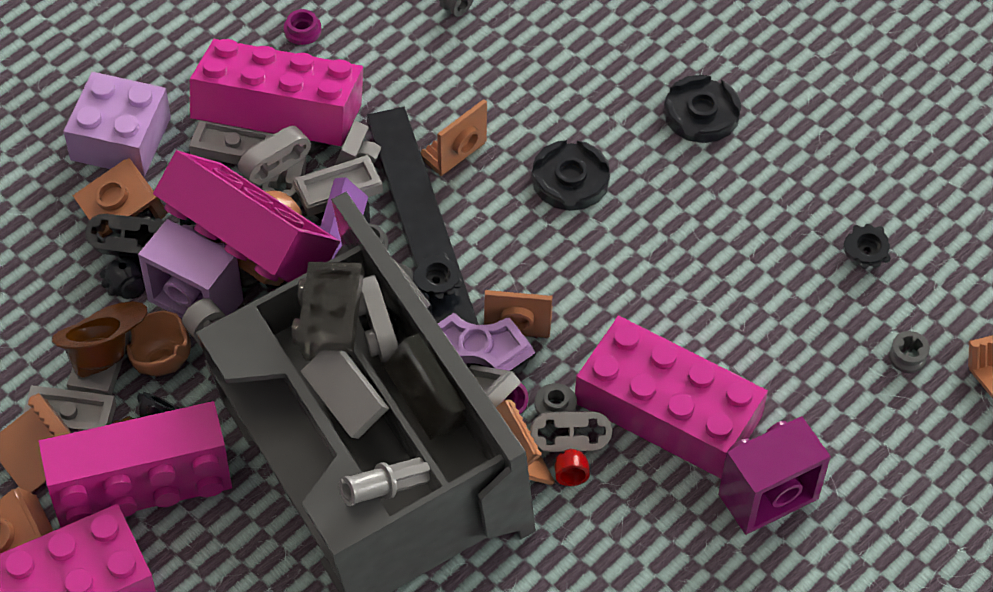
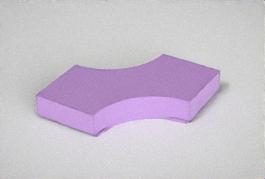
[438,313,535,371]

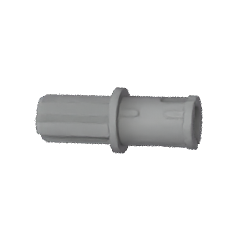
[339,457,430,506]

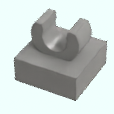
[335,121,381,165]

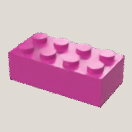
[190,39,364,146]
[153,150,341,283]
[575,315,768,479]
[39,401,232,528]
[0,504,156,592]

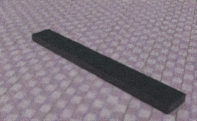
[367,106,487,368]

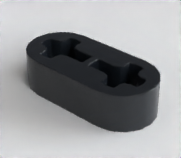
[85,214,160,258]

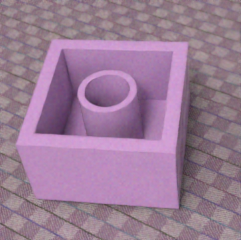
[64,72,171,177]
[138,219,244,318]

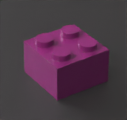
[718,416,831,535]

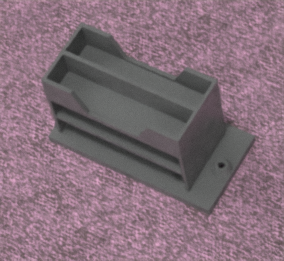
[196,191,536,592]

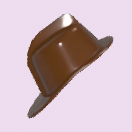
[52,301,148,378]

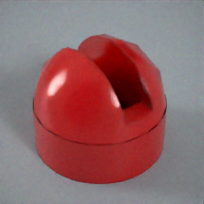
[554,448,590,486]

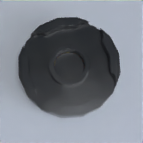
[663,75,742,143]
[531,140,610,211]

